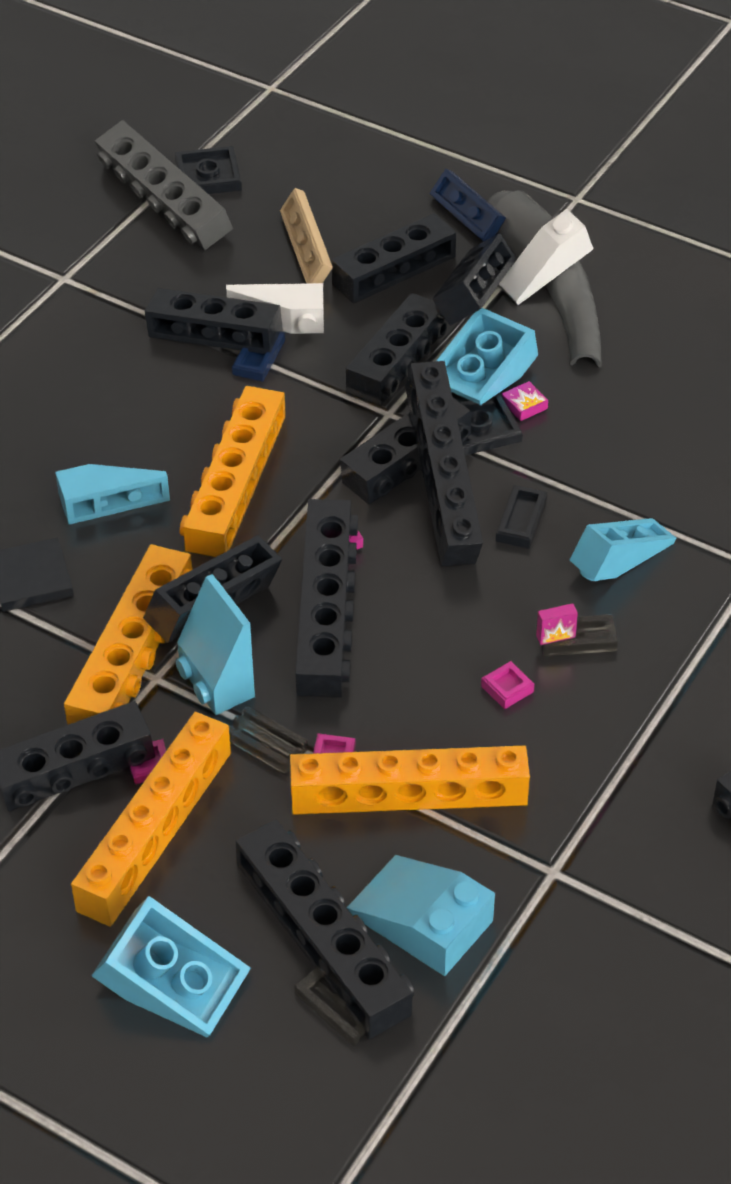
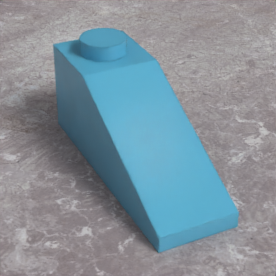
[55,464,170,525]
[569,518,677,581]

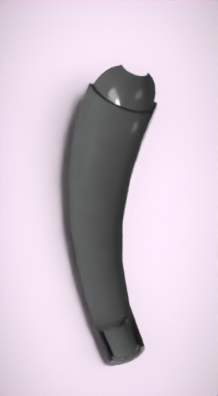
[487,190,602,367]

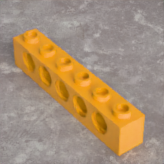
[180,386,285,557]
[64,544,193,725]
[71,712,231,927]
[290,746,530,815]

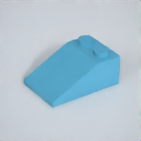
[436,308,538,405]
[175,574,255,715]
[347,855,495,976]
[91,896,251,1037]

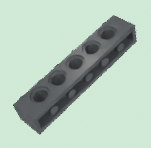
[95,120,233,251]

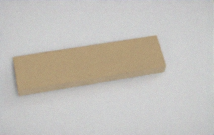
[280,188,333,284]

